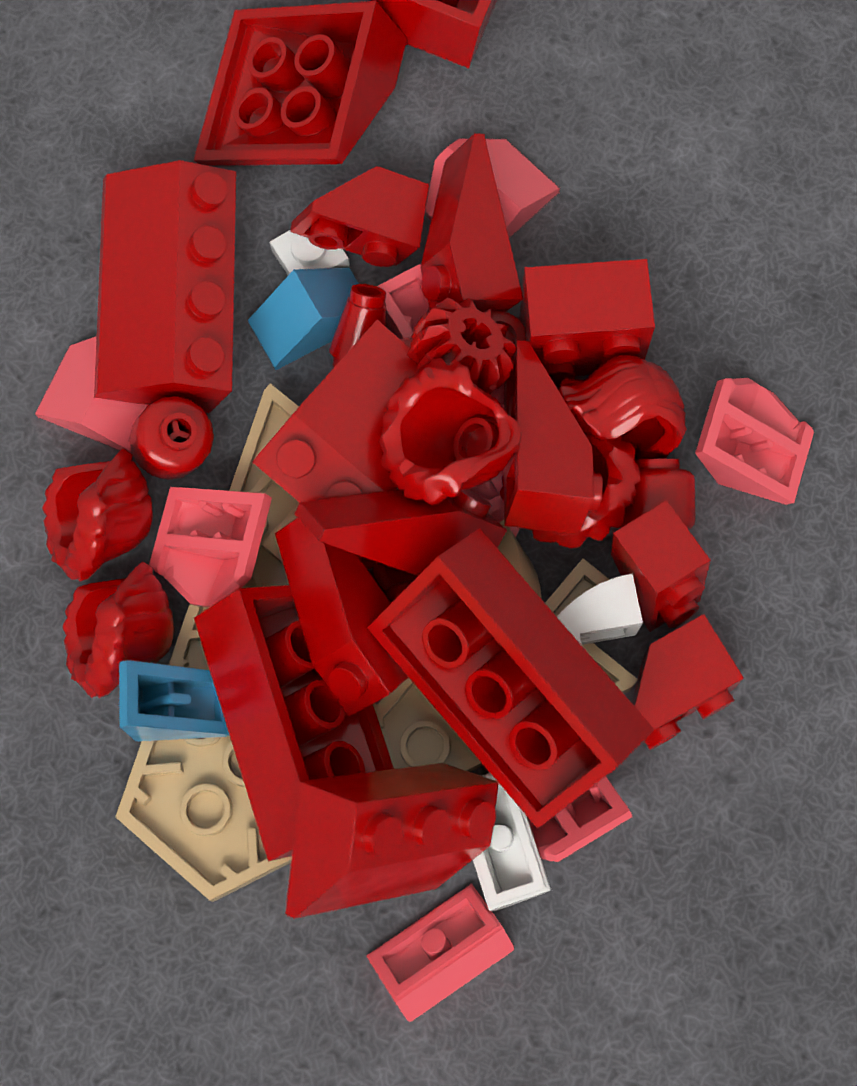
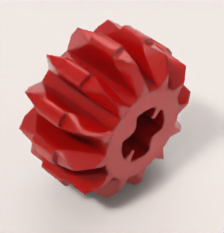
[407,297,517,394]

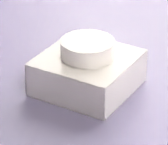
[270,230,350,275]

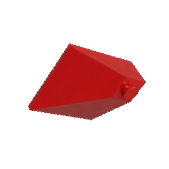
[194,1,407,166]

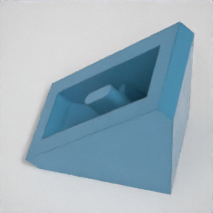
[248,268,359,370]
[119,660,230,742]

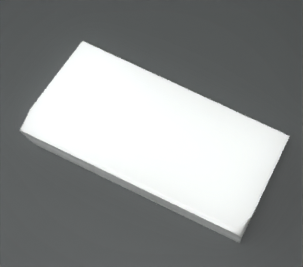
[473,773,552,911]

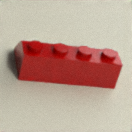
[94,160,236,413]
[367,528,655,829]
[194,585,394,862]

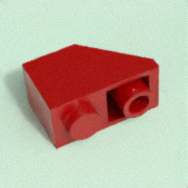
[290,166,429,267]
[611,500,711,632]
[632,614,744,750]

